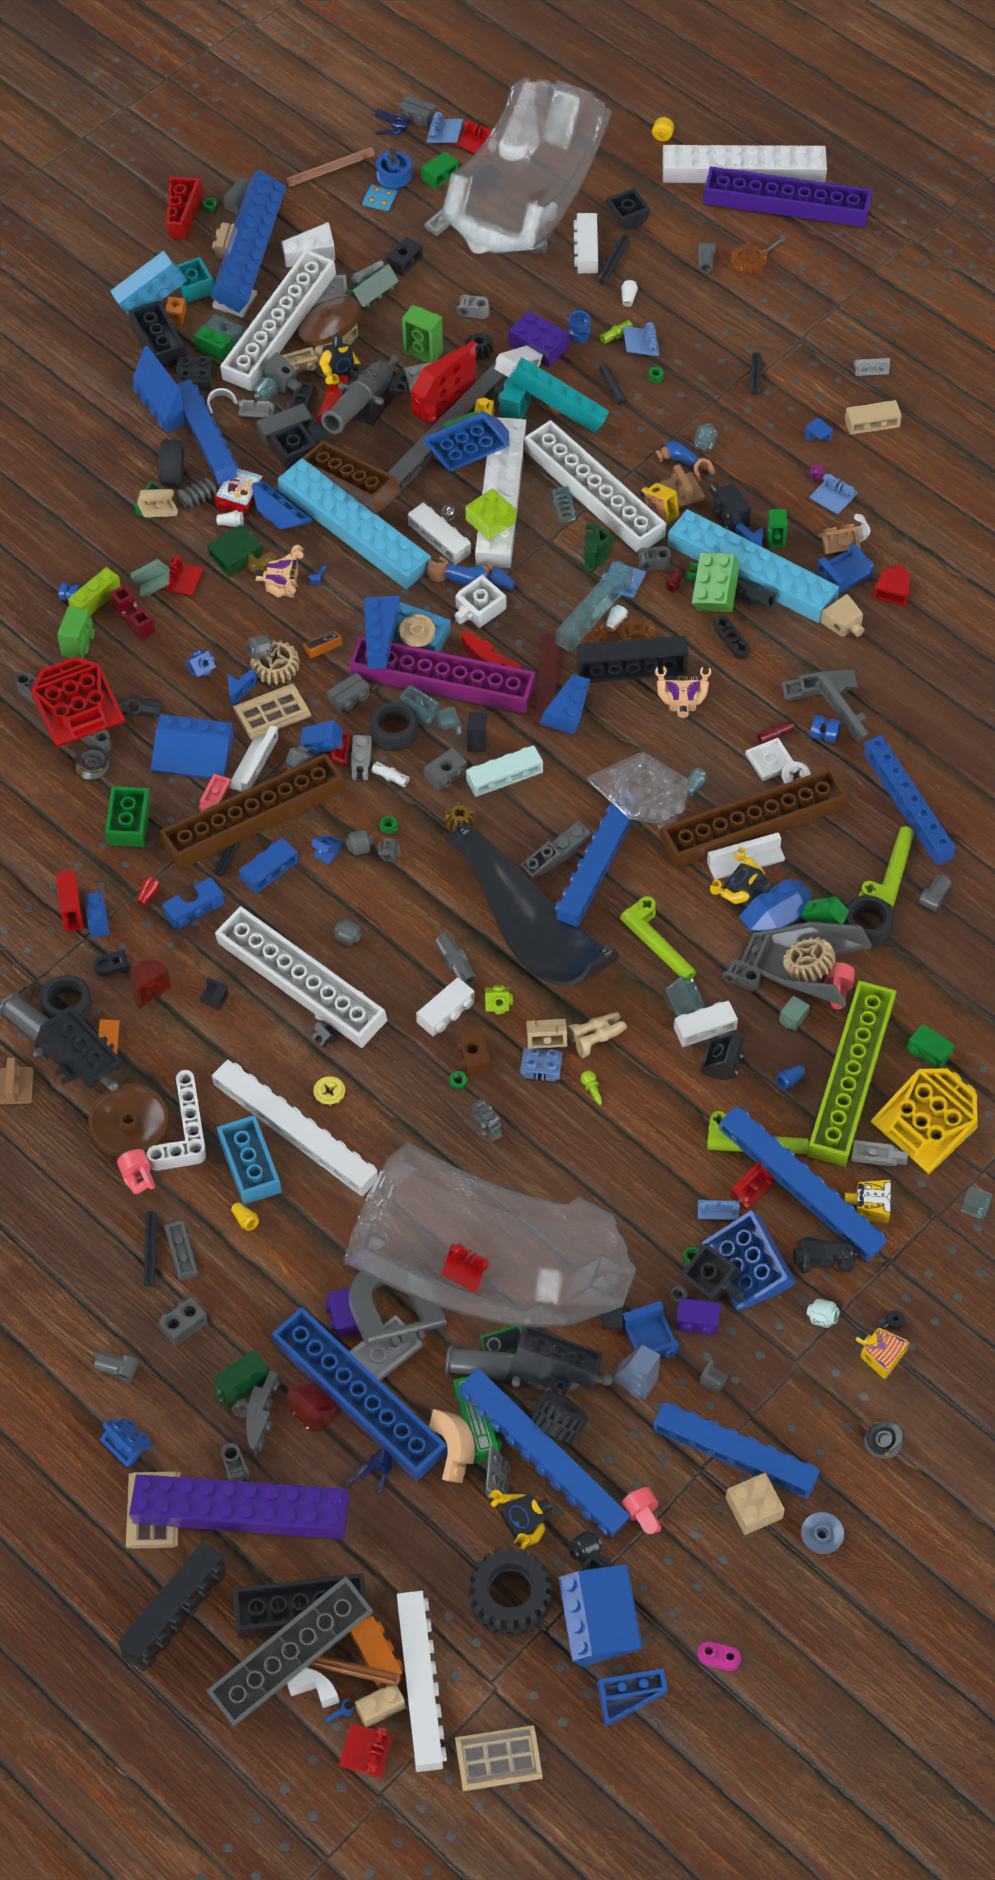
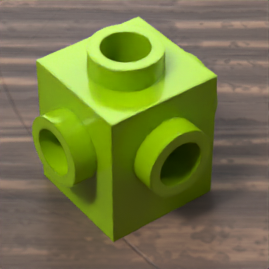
[485,985,513,1014]

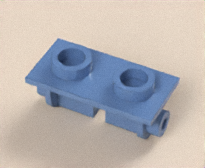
[698,1199,739,1220]

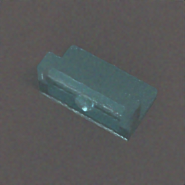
[666,977,706,1017]

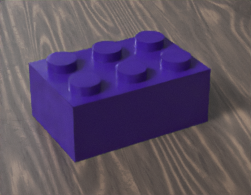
[508,311,569,367]

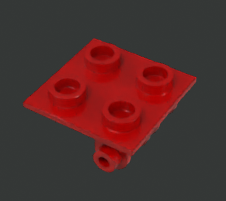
[453,120,497,156]
[161,555,204,596]
[441,1243,490,1293]
[338,1723,394,1778]

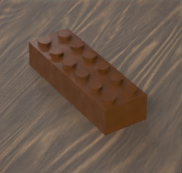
[303,440,401,514]

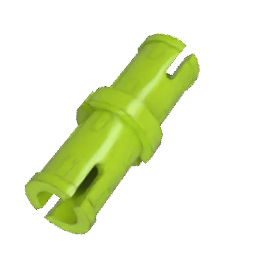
[599,320,633,345]

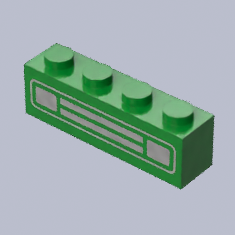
[453,1376,502,1464]

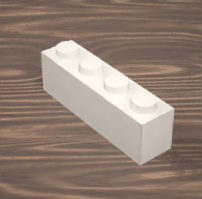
[574,213,598,273]
[408,503,471,565]

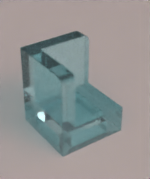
[436,707,461,734]
[961,1186,993,1220]

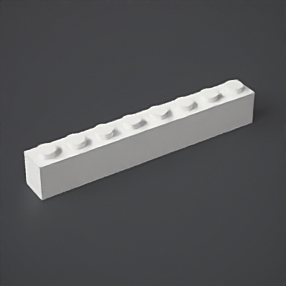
[397,1591,447,1772]

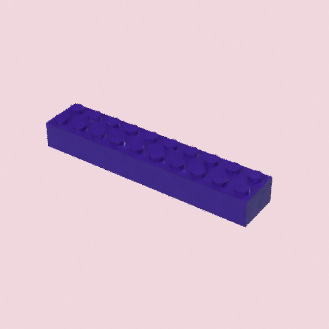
[703,166,872,227]
[129,1474,350,1539]

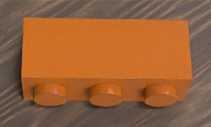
[350,1616,405,1690]

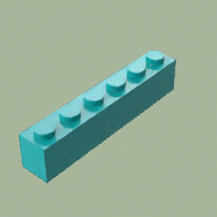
[507,357,609,433]

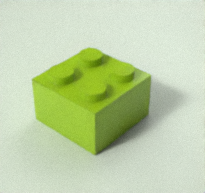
[466,488,516,540]

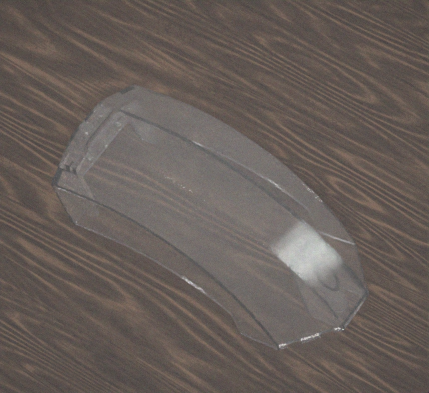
[442,77,612,253]
[344,1142,636,1327]

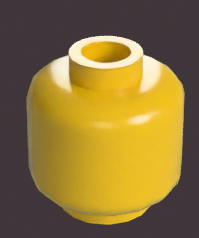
[652,117,674,142]

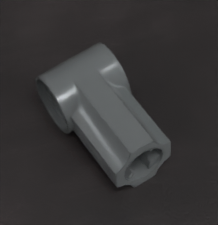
[698,242,715,273]
[918,874,952,912]
[94,1351,139,1382]

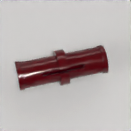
[757,720,794,744]

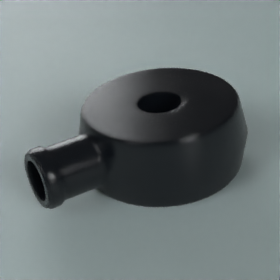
[880,1310,905,1330]

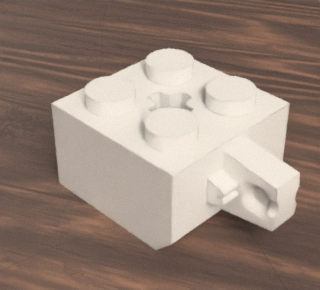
[455,575,506,628]

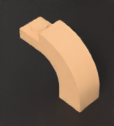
[429,1409,475,1483]

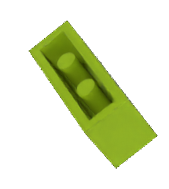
[68,567,121,615]

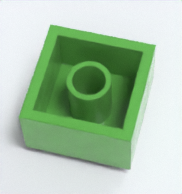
[57,606,95,659]

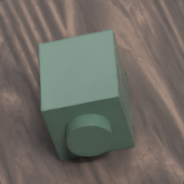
[779,995,810,1031]

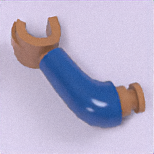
[655,441,715,482]
[427,557,494,586]

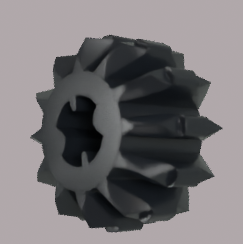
[465,332,493,361]

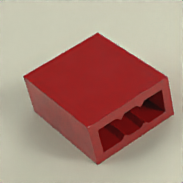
[56,871,84,932]

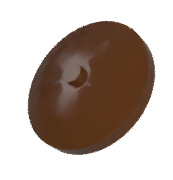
[298,296,362,346]
[88,1084,169,1157]

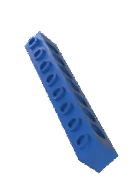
[863,735,955,866]

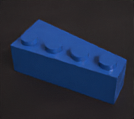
[364,596,401,669]

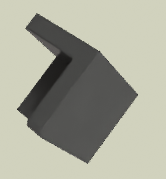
[700,1359,728,1395]

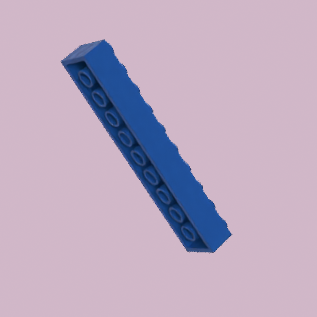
[210,169,286,313]
[271,1307,447,1482]

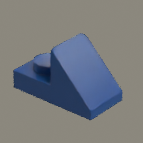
[735,523,763,546]
[227,669,257,706]
[311,835,345,864]

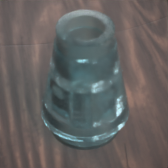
[683,768,708,796]

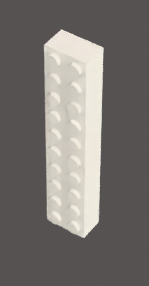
[662,145,827,183]
[220,250,336,391]
[475,417,526,568]
[524,420,666,552]
[215,906,387,1048]

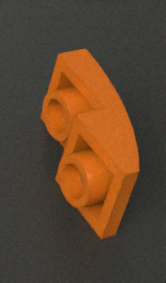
[99,1019,120,1054]

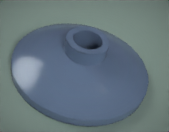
[801,1512,844,1554]

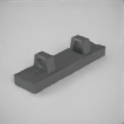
[815,674,869,743]

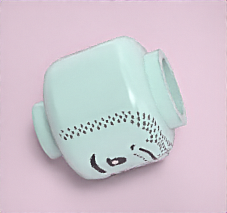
[807,1299,839,1328]

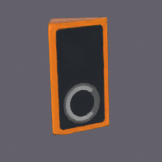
[302,631,343,659]

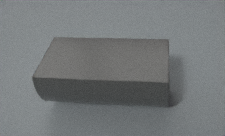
[223,177,249,214]

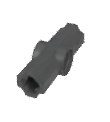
[435,933,476,986]

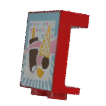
[215,468,264,517]

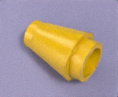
[231,1202,259,1231]

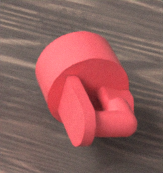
[824,962,855,1010]
[117,1149,155,1194]
[622,1486,661,1534]

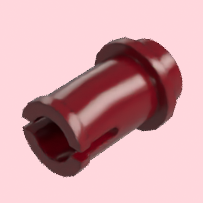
[665,569,684,592]

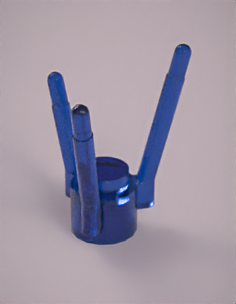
[374,108,407,135]
[344,1449,392,1495]

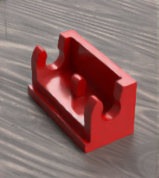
[730,1162,774,1211]

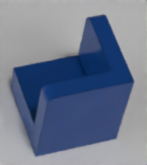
[804,418,833,442]

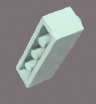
[466,745,543,797]

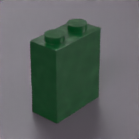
[207,524,263,577]
[213,1349,268,1409]

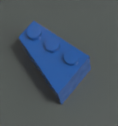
[540,674,590,735]
[597,1669,668,1728]

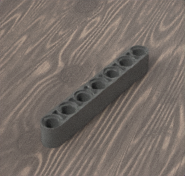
[15,671,111,753]

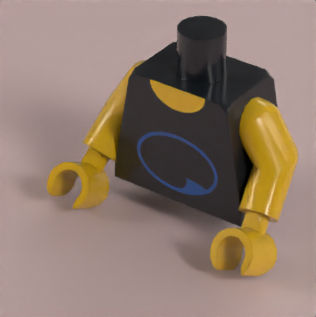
[319,334,361,385]
[710,847,771,904]
[488,1490,553,1549]

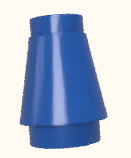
[488,568,516,591]
[776,1065,805,1090]

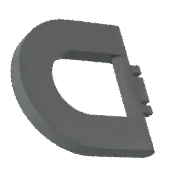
[348,1262,447,1345]

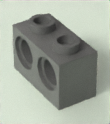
[158,1297,208,1347]

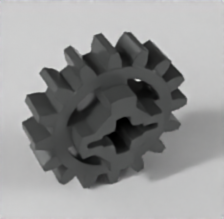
[471,1099,502,1142]

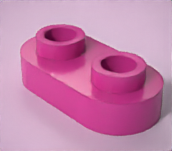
[697,1641,741,1671]

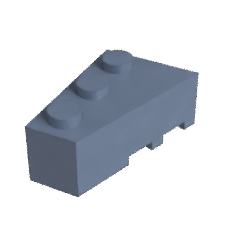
[612,1345,660,1400]

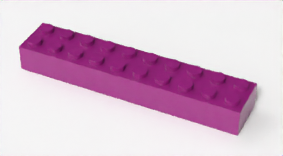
[350,636,535,713]

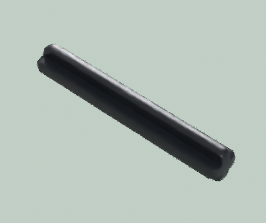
[598,234,630,284]
[144,1211,157,1287]

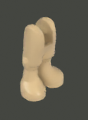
[566,1012,627,1058]

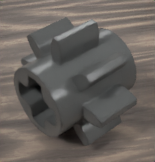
[378,838,401,862]

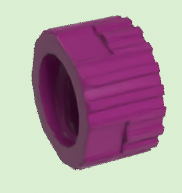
[810,465,825,481]

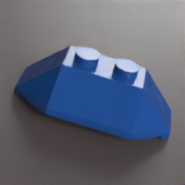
[252,481,312,529]
[739,879,812,932]

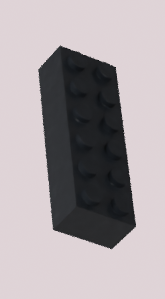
[576,635,688,683]
[118,1541,226,1672]
[233,1573,367,1639]

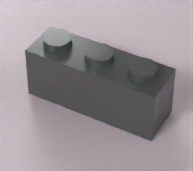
[256,404,313,447]

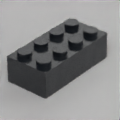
[128,300,186,368]

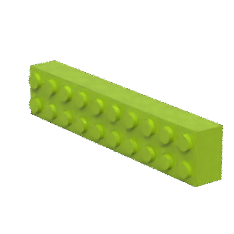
[807,981,896,1167]

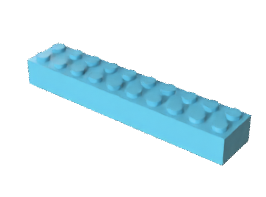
[278,458,431,590]
[667,509,839,623]

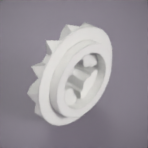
[781,762,811,784]

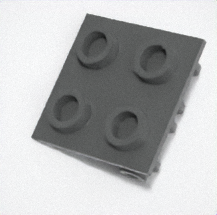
[485,1445,510,1500]

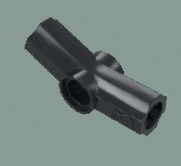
[735,576,777,608]
[116,694,163,718]

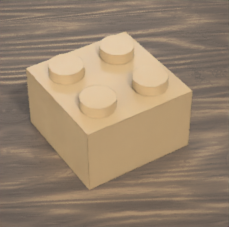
[725,1473,785,1535]

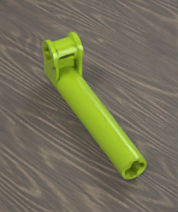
[859,826,914,909]
[620,896,696,982]
[707,1111,809,1155]

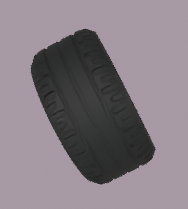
[158,439,184,486]
[370,702,419,751]
[843,895,894,947]
[40,975,93,1020]

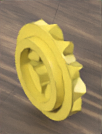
[314,1076,345,1106]

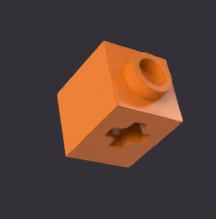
[165,297,187,325]

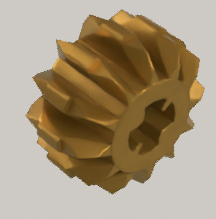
[444,802,476,831]

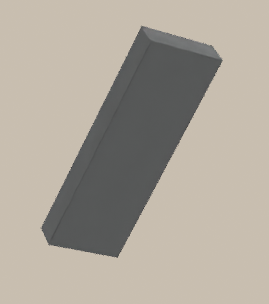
[164,1220,199,1281]

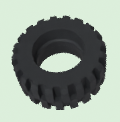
[469,1547,552,1636]

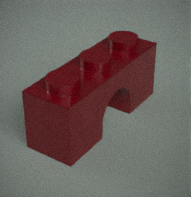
[110,584,156,640]

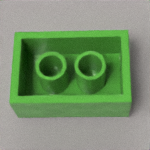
[402,305,443,363]
[692,553,740,612]

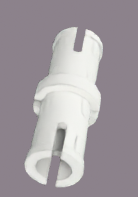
[372,762,410,787]

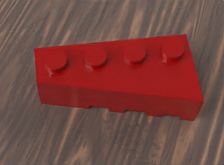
[166,176,204,239]

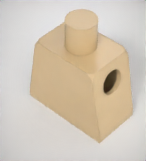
[820,594,864,637]

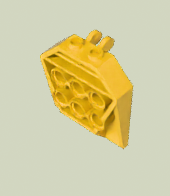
[871,1069,977,1175]

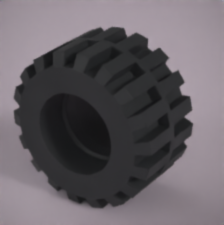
[530,1391,589,1443]

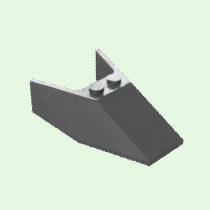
[741,922,872,1007]

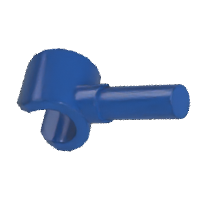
[310,565,327,585]
[324,1699,355,1723]

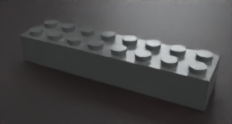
[206,1576,374,1726]

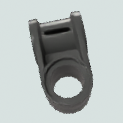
[636,546,671,572]
[722,959,760,991]
[221,1443,251,1481]

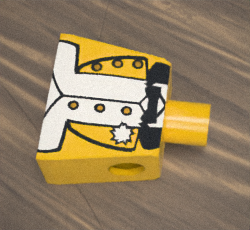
[844,1180,891,1223]

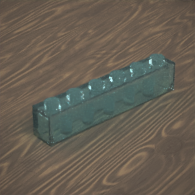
[556,560,633,652]

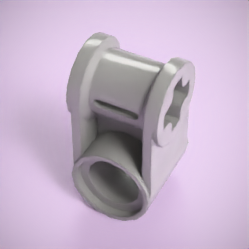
[456,295,489,319]

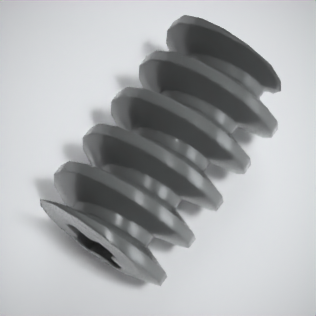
[178,478,217,509]

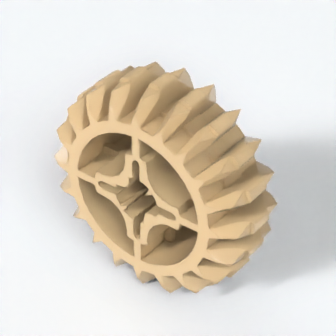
[251,640,300,685]
[783,936,835,982]

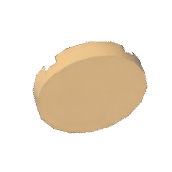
[399,614,435,647]

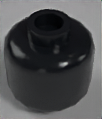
[569,1531,602,1563]

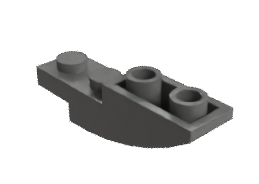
[782,670,858,701]
[520,820,592,879]
[246,1370,281,1457]

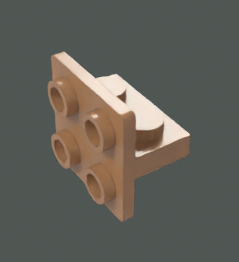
[660,464,705,507]
[819,524,860,554]
[0,1058,34,1104]

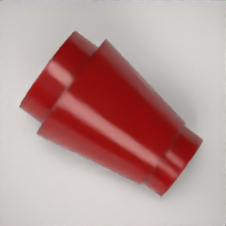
[136,877,161,906]

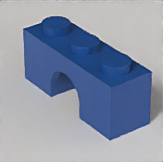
[162,877,224,930]

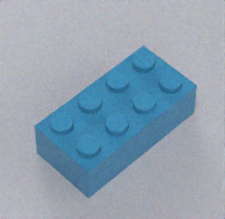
[111,251,187,315]
[385,596,451,652]
[217,1115,282,1205]

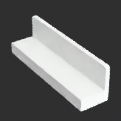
[229,726,279,792]
[707,832,785,880]

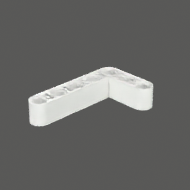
[147,1070,206,1171]

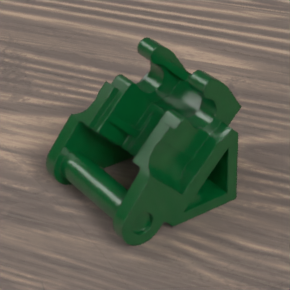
[584,523,616,572]

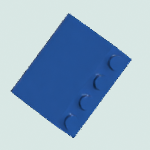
[132,346,185,433]
[423,411,510,472]
[151,714,234,779]
[701,1210,796,1311]
[559,1564,643,1667]

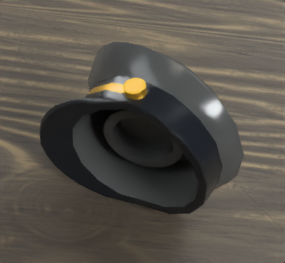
[76,749,109,780]
[864,1421,903,1459]

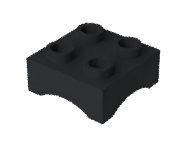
[177,356,212,391]

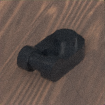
[94,950,131,976]

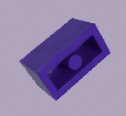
[324,1288,360,1338]
[676,1298,720,1335]

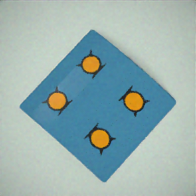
[362,185,398,211]

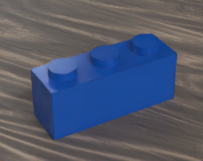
[239,838,298,895]

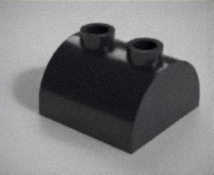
[606,188,650,230]
[700,1030,745,1080]

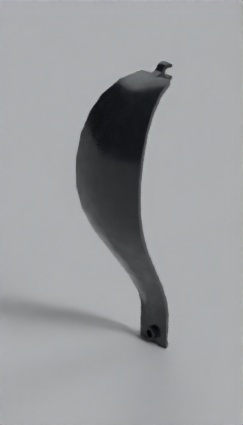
[445,823,620,986]

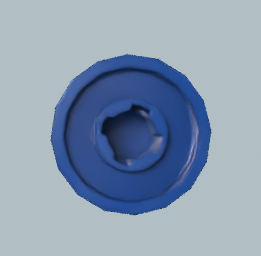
[568,311,590,343]
[810,715,841,744]

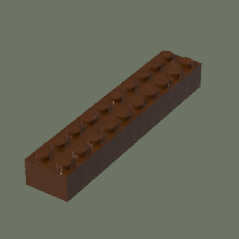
[160,753,345,870]
[660,768,848,869]

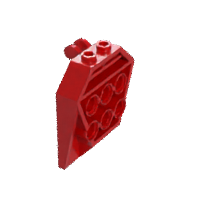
[411,341,477,424]
[31,657,125,748]

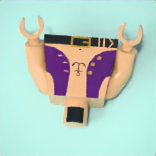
[256,545,303,598]
[654,666,711,718]

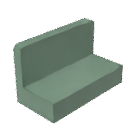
[131,559,169,598]

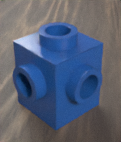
[185,649,216,677]

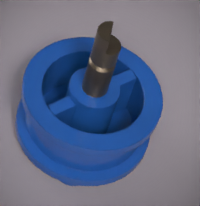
[376,147,412,190]

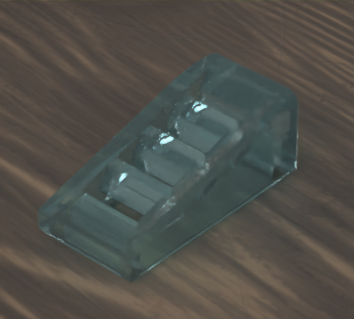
[551,486,576,523]

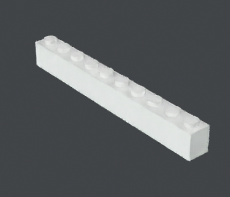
[212,1060,378,1196]

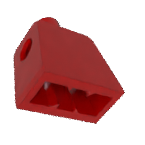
[873,564,910,606]

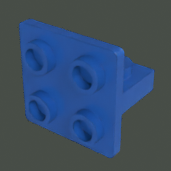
[99,1418,154,1467]

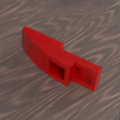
[461,631,521,669]

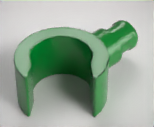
[686,563,698,581]

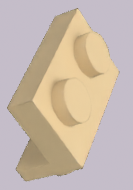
[281,347,319,374]
[137,489,178,517]

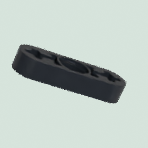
[714,616,750,659]

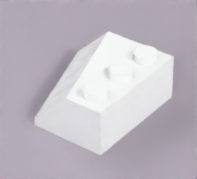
[281,222,335,268]

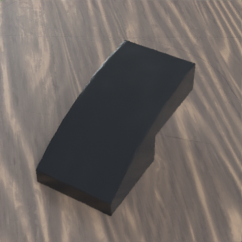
[290,381,315,410]

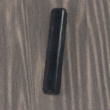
[750,352,761,395]
[599,364,626,405]
[214,841,241,876]

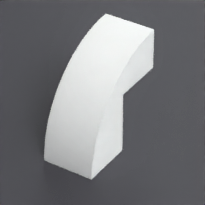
[287,1668,340,1708]

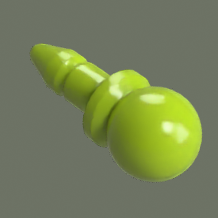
[581,1071,602,1105]

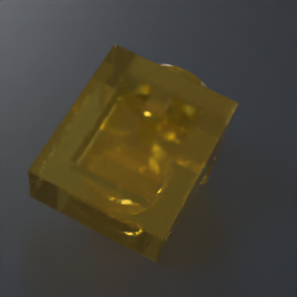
[248,551,276,572]

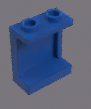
[817,543,874,594]
[622,1301,679,1358]

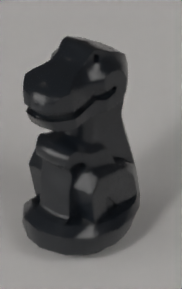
[793,1237,858,1274]

